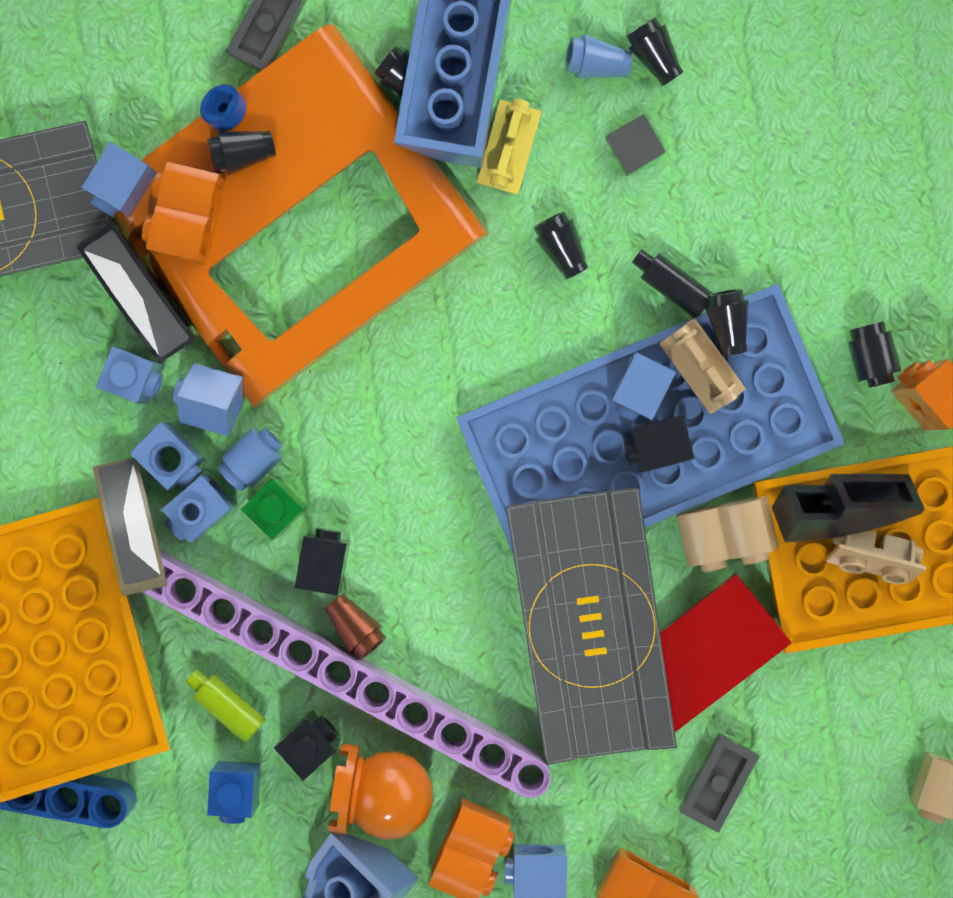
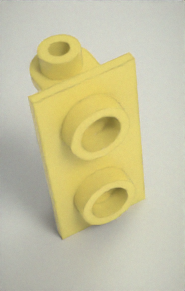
[477,98,542,195]

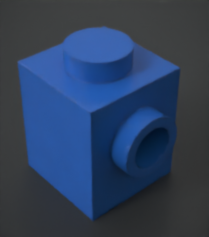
[207,761,261,824]

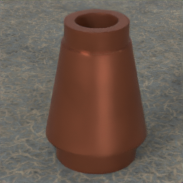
[324,594,386,660]

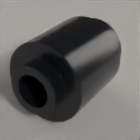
[848,321,901,388]

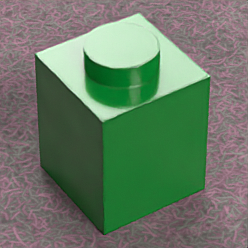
[241,477,309,540]

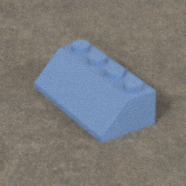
[394,0,512,168]

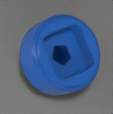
[200,84,247,132]

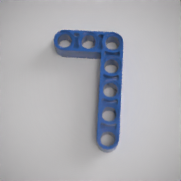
[0,775,137,828]

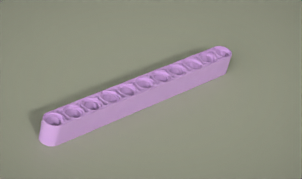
[143,549,551,798]

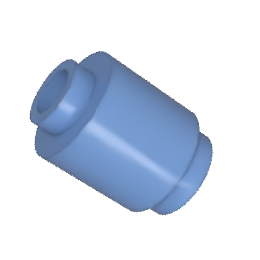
[218,427,283,491]

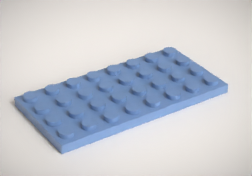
[456,283,845,556]

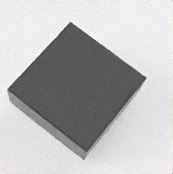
[605,114,665,176]

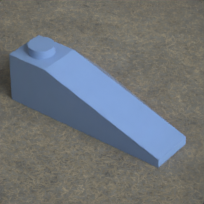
[303,833,419,898]

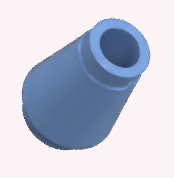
[565,34,632,78]

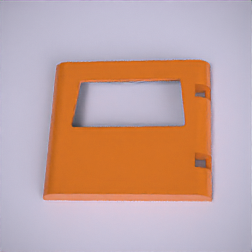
[112,24,489,408]

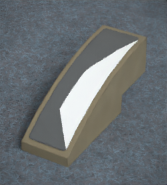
[93,458,167,596]

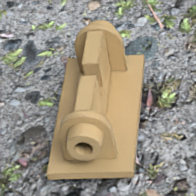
[659,318,746,415]
[826,530,926,584]

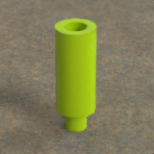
[185,669,266,743]

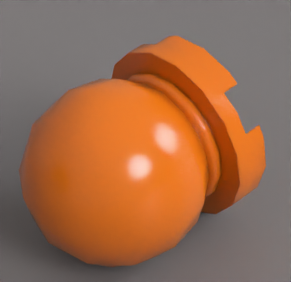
[328,743,433,840]

